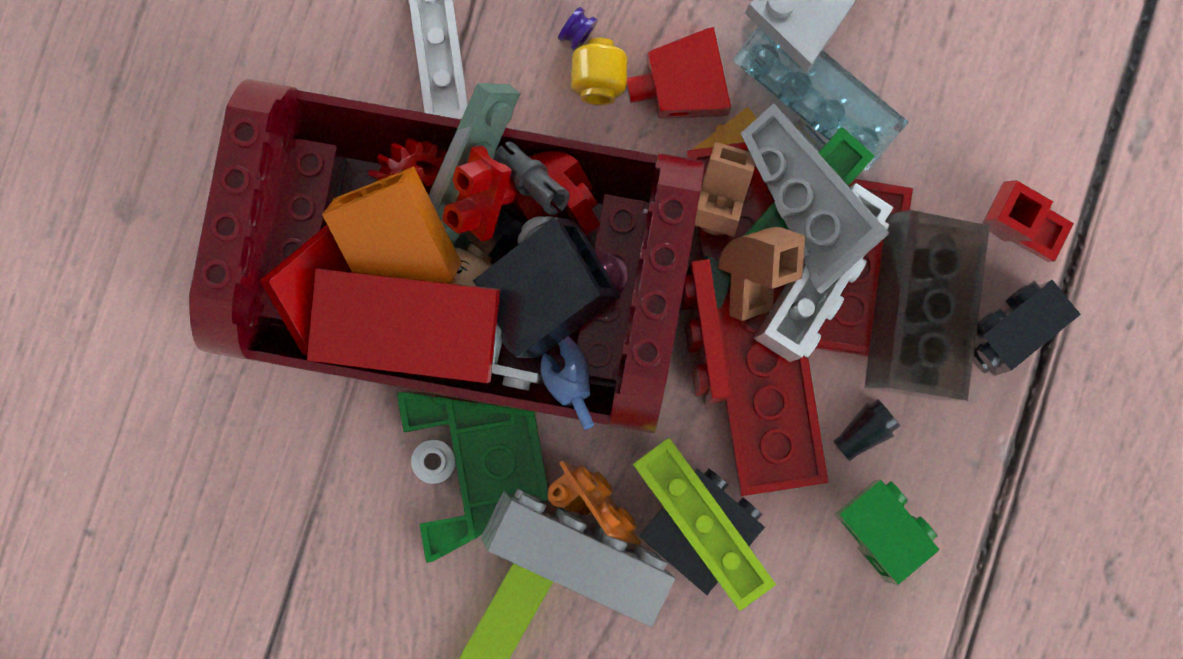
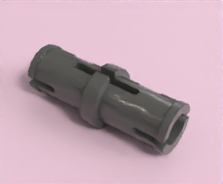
[493,142,570,215]

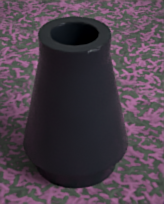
[833,399,900,461]

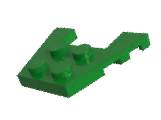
[397,392,548,563]

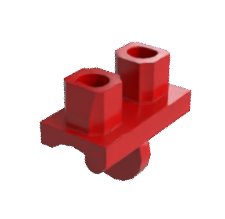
[442,145,518,241]

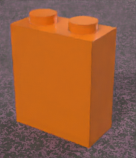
[322,167,461,284]

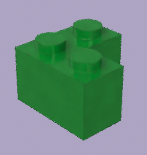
[834,480,940,585]

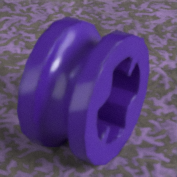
[558,7,598,51]

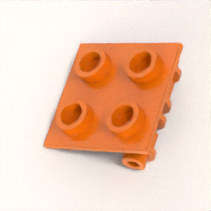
[548,461,642,545]

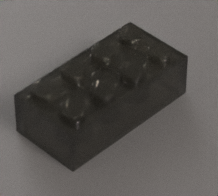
[864,210,990,401]

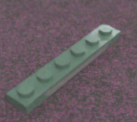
[428,83,521,244]

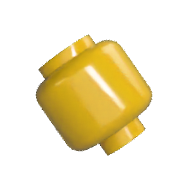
[571,37,628,106]

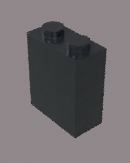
[473,217,621,358]

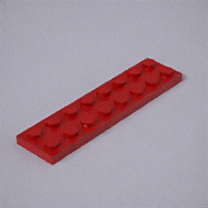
[686,142,829,497]

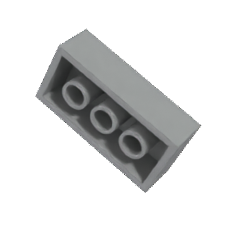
[481,488,675,628]

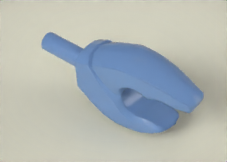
[541,336,594,430]

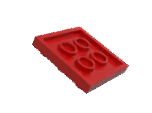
[681,259,731,405]

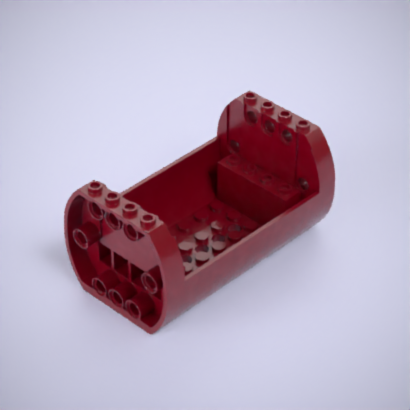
[189,79,704,434]

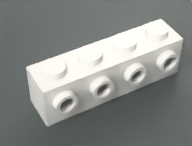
[753,183,893,362]

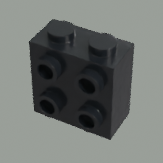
[966,280,1081,376]
[638,468,765,595]

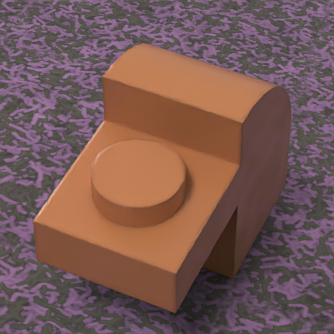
[695,142,755,237]
[718,227,805,321]

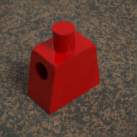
[626,27,731,119]

